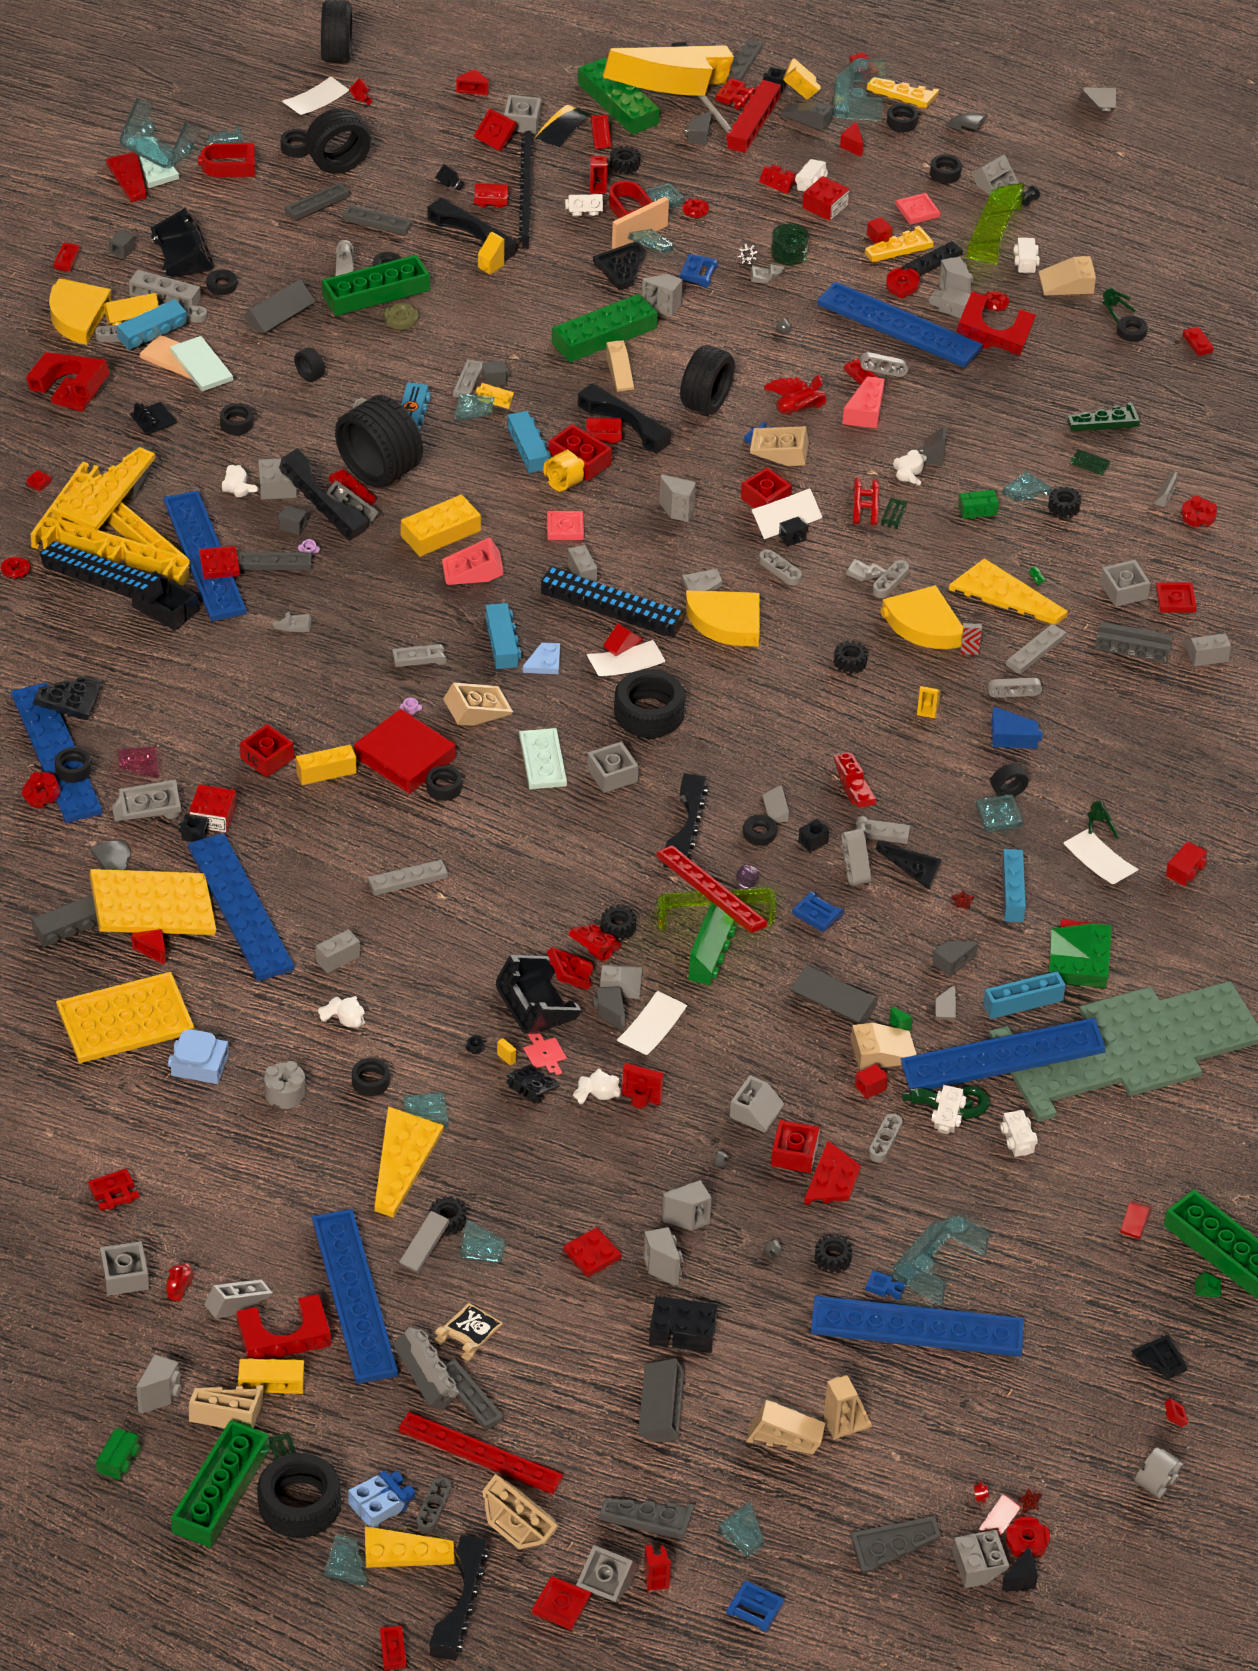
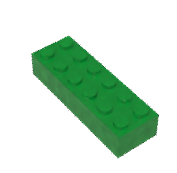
[578,58,660,135]
[322,255,430,316]
[552,294,658,362]
[1164,1189,1258,1299]
[171,1420,270,1548]

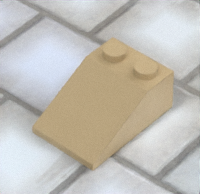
[1039,256,1096,295]
[750,426,809,466]
[443,683,513,726]
[851,1023,917,1071]

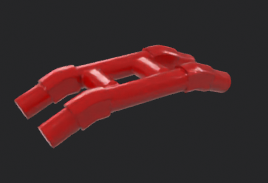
[853,478,879,525]

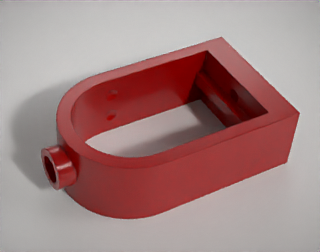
[198,143,255,177]
[609,181,653,219]

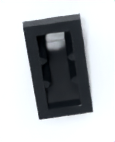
[1002,1548,1038,1592]

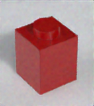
[866,217,893,244]
[855,1064,888,1099]

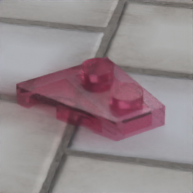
[118,746,159,778]

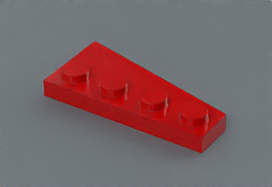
[106,151,146,202]

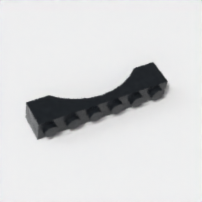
[427,197,516,262]
[578,383,671,454]
[279,448,369,541]
[663,773,709,868]
[430,1535,490,1661]

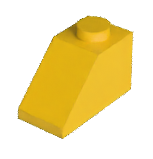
[478,232,504,275]
[917,686,941,719]

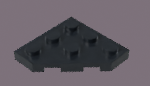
[593,241,645,290]
[33,676,102,720]

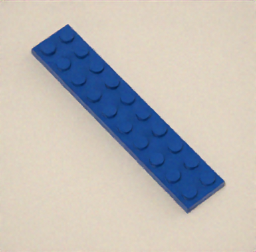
[817,282,983,368]
[163,490,246,622]
[11,682,102,824]
[188,833,294,982]
[901,1018,1105,1090]
[312,1209,398,1384]
[811,1296,1024,1357]

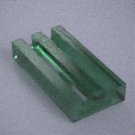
[1070,449,1110,475]
[881,498,908,529]
[269,1432,296,1460]

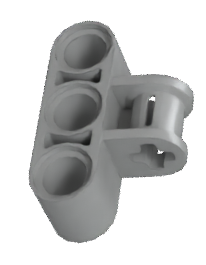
[336,240,354,276]
[840,828,871,886]

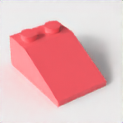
[442,537,504,585]

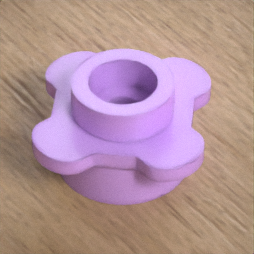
[298,539,320,557]
[400,698,422,716]

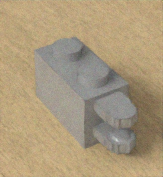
[928,287,970,318]

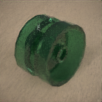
[771,223,809,265]

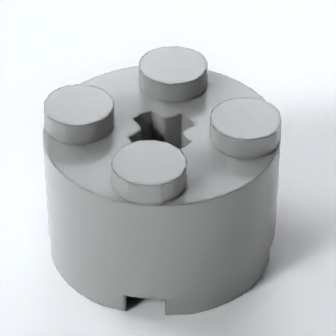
[264,1061,306,1109]
[1135,1447,1184,1499]

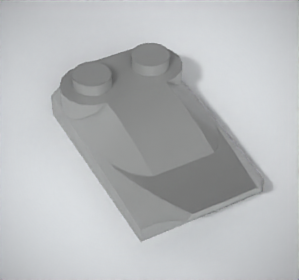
[112,779,182,822]

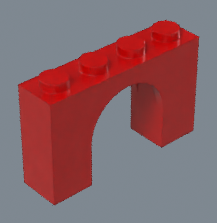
[956,291,1036,355]
[26,352,110,399]
[236,1294,331,1360]

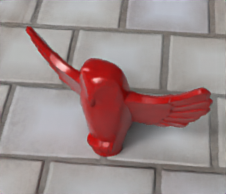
[764,374,826,415]

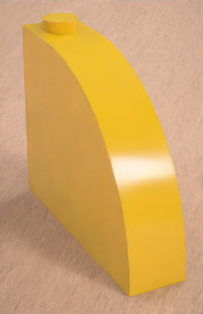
[49,278,111,345]
[880,585,963,649]
[686,590,759,647]

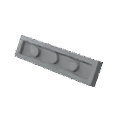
[1006,624,1067,674]
[368,859,448,896]

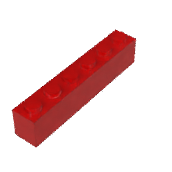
[726,80,781,153]

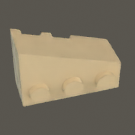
[824,1375,873,1439]
[189,1385,263,1428]
[746,1400,825,1454]

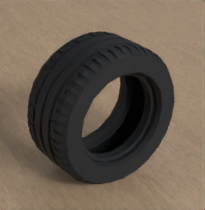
[321,0,352,63]
[305,108,371,173]
[680,345,735,415]
[614,669,685,738]
[257,1453,341,1538]

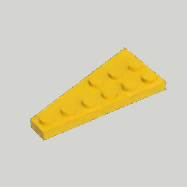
[50,447,156,532]
[949,558,1068,625]
[375,1106,444,1218]

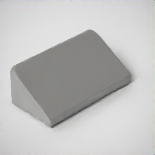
[1153,472,1178,507]
[762,786,789,823]

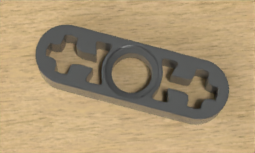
[417,1477,451,1534]

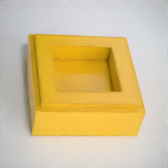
[497,1038,516,1066]

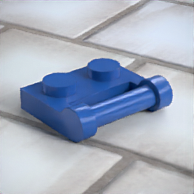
[680,254,718,287]
[792,892,844,933]
[727,1580,785,1633]

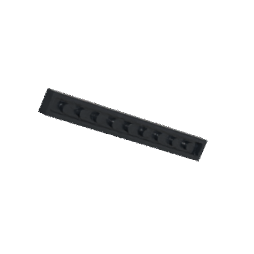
[519,131,531,249]

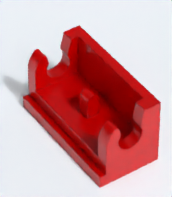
[644,1545,671,1591]

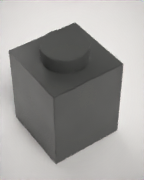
[109,230,135,259]
[482,360,509,386]
[278,505,307,536]

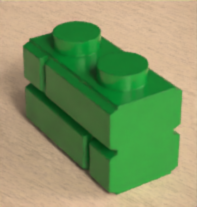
[958,490,999,519]
[96,1428,141,1480]

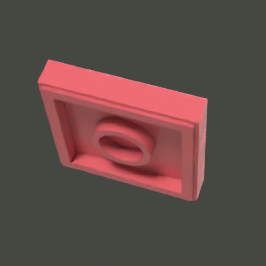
[896,193,940,225]
[547,511,584,540]

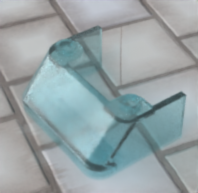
[832,58,885,121]
[120,98,201,169]
[893,1216,989,1306]

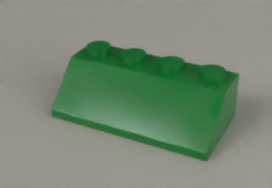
[688,902,737,986]

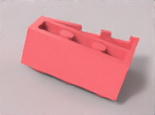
[842,376,885,428]

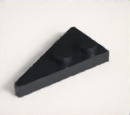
[876,841,942,890]

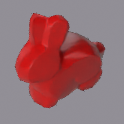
[166,1263,193,1301]

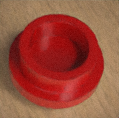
[974,1481,990,1503]

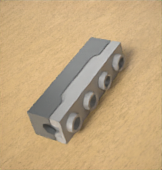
[393,1327,459,1410]

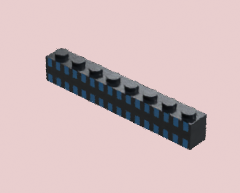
[40,541,164,605]
[541,567,683,638]

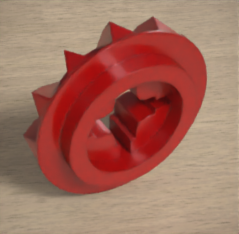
[682,198,709,218]
[984,290,1009,311]
[1,557,30,580]

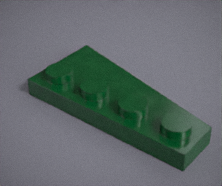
[1067,402,1140,431]

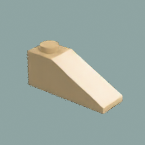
[606,340,634,392]

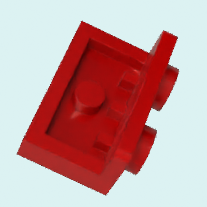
[759,164,797,194]
[474,183,508,208]
[586,417,622,443]

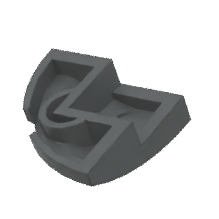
[946,112,988,131]
[90,840,130,870]

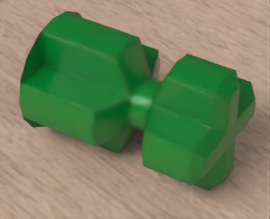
[1029,567,1045,585]

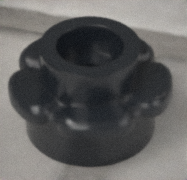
[466,1036,485,1054]

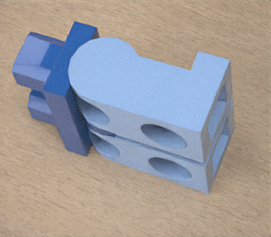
[348,1470,415,1528]

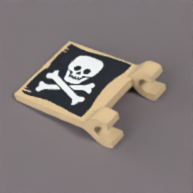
[434,1303,503,1361]

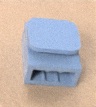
[168,1029,229,1084]

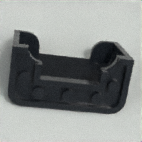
[151,208,215,277]
[496,955,581,1034]

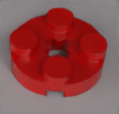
[886,267,920,298]
[1181,495,1217,527]
[21,772,61,808]
[1006,1516,1050,1557]

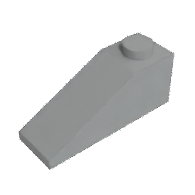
[204,1279,273,1318]

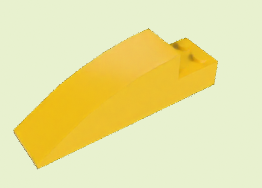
[603,46,734,96]

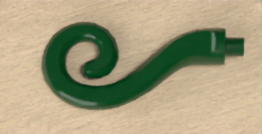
[902,1086,990,1119]

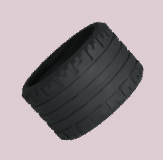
[335,395,423,488]

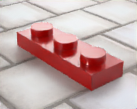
[329,469,375,505]

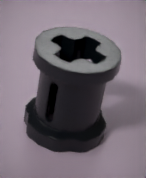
[1018,186,1040,206]

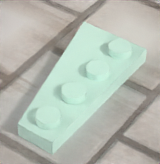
[136,137,179,188]

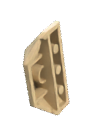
[482,1474,559,1550]

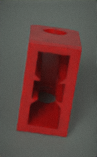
[590,156,607,193]

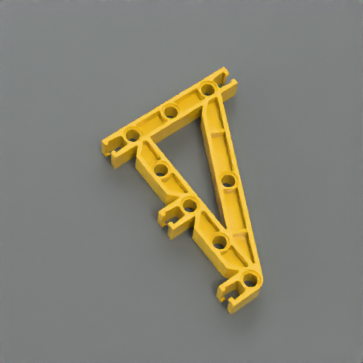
[31,462,190,588]

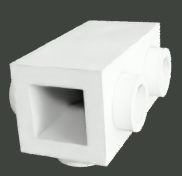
[795,159,828,191]
[565,194,603,217]
[1014,238,1039,273]
[931,1085,966,1134]
[1000,1110,1037,1157]

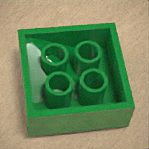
[1048,923,1112,988]

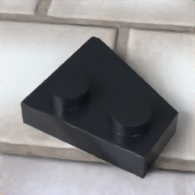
[1132,1335,1188,1379]

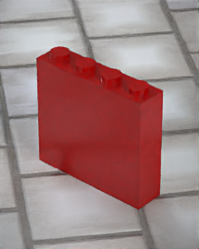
[354,709,456,794]

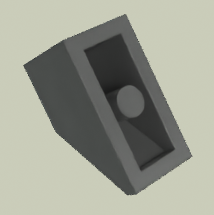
[685,112,712,145]
[919,427,947,466]
[933,941,978,977]
[593,987,625,1030]

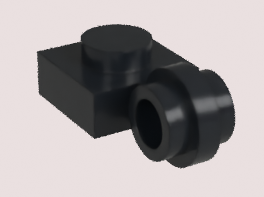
[435,164,465,191]

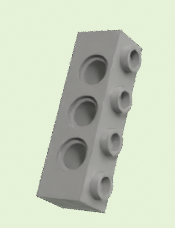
[129,270,201,306]

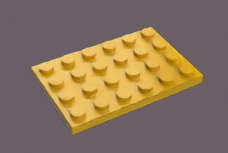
[89,869,216,935]
[56,972,195,1063]

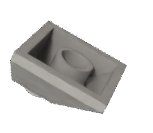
[1080,87,1116,112]
[600,964,643,999]

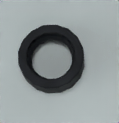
[887,104,918,132]
[280,129,309,158]
[930,154,962,184]
[294,347,325,382]
[220,403,253,435]
[54,747,91,783]
[990,764,1029,799]
[426,765,462,801]
[352,1058,390,1097]

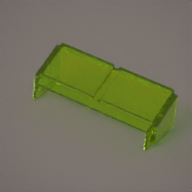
[967,183,1024,265]
[655,888,776,932]

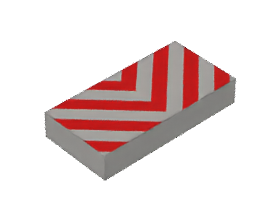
[960,623,982,655]

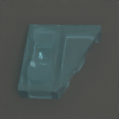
[208,126,243,145]
[628,229,674,253]
[455,394,494,421]
[1003,472,1052,502]
[403,1092,449,1127]
[461,1221,505,1262]
[718,1503,764,1558]
[324,1535,367,1587]

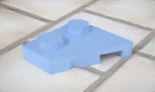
[523,643,560,674]

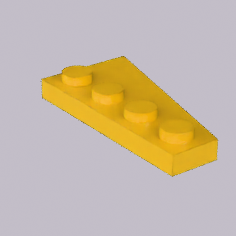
[867,77,939,108]
[865,226,933,262]
[365,1526,454,1568]

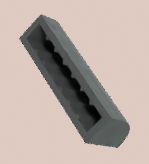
[244,279,316,333]
[791,965,876,1024]
[638,1358,684,1442]

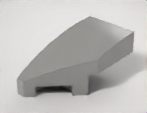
[750,264,784,283]
[846,559,886,581]
[273,612,312,632]
[935,986,956,1020]

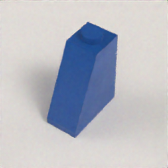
[991,707,1042,749]

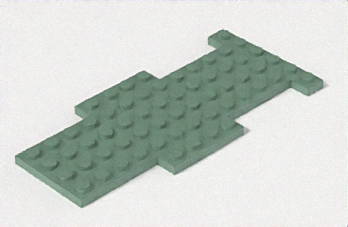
[989,981,1258,1122]

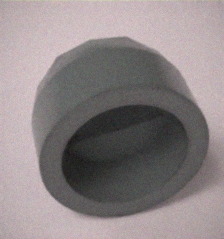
[776,319,791,334]
[713,1150,729,1168]
[763,1240,782,1258]

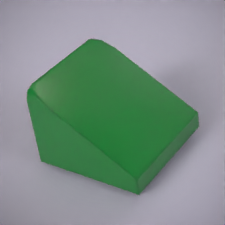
[889,1007,913,1031]
[1195,1272,1221,1298]

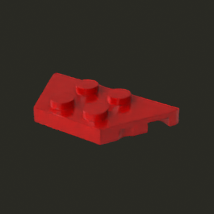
[804,1141,861,1204]

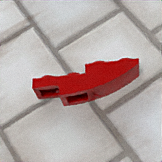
[834,753,876,808]

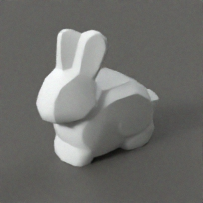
[893,450,927,485]
[222,465,260,497]
[318,996,365,1028]
[573,1068,621,1104]

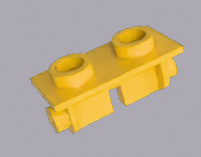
[476,383,514,409]

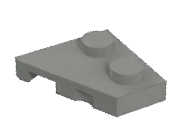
[682,569,722,591]

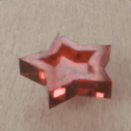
[951,890,974,909]
[1018,1488,1042,1513]

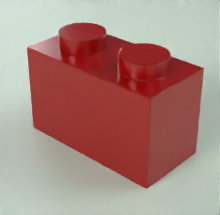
[1165,841,1207,886]

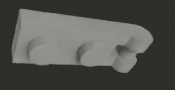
[393,644,447,667]
[855,816,910,844]

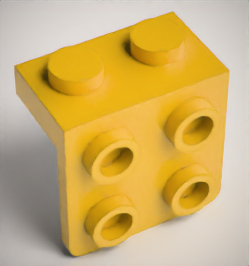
[783,59,821,100]

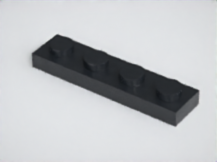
[901,241,963,277]

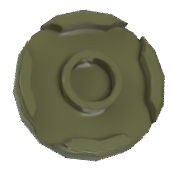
[384,303,418,330]

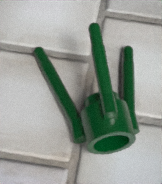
[1103,287,1136,324]
[1088,801,1119,839]

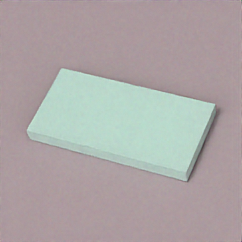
[170,336,233,391]
[519,728,567,789]

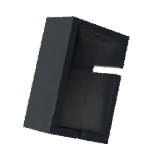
[132,571,198,631]
[649,1296,718,1353]

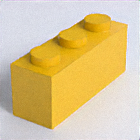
[103,293,159,325]
[296,744,356,785]
[238,1358,304,1394]

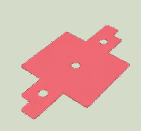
[523,1033,567,1075]

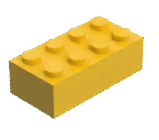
[401,494,481,557]

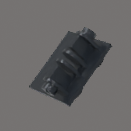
[129,402,177,435]
[506,1065,560,1104]

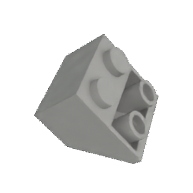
[971,154,1019,198]
[939,257,973,294]
[642,274,682,317]
[730,1075,784,1133]
[662,1180,712,1231]
[643,1227,683,1286]
[952,1530,1009,1588]

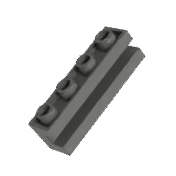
[1095,622,1173,663]

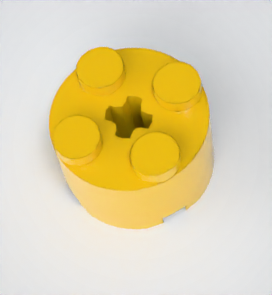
[543,450,584,492]

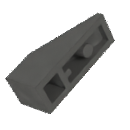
[780,102,832,131]
[326,480,379,527]

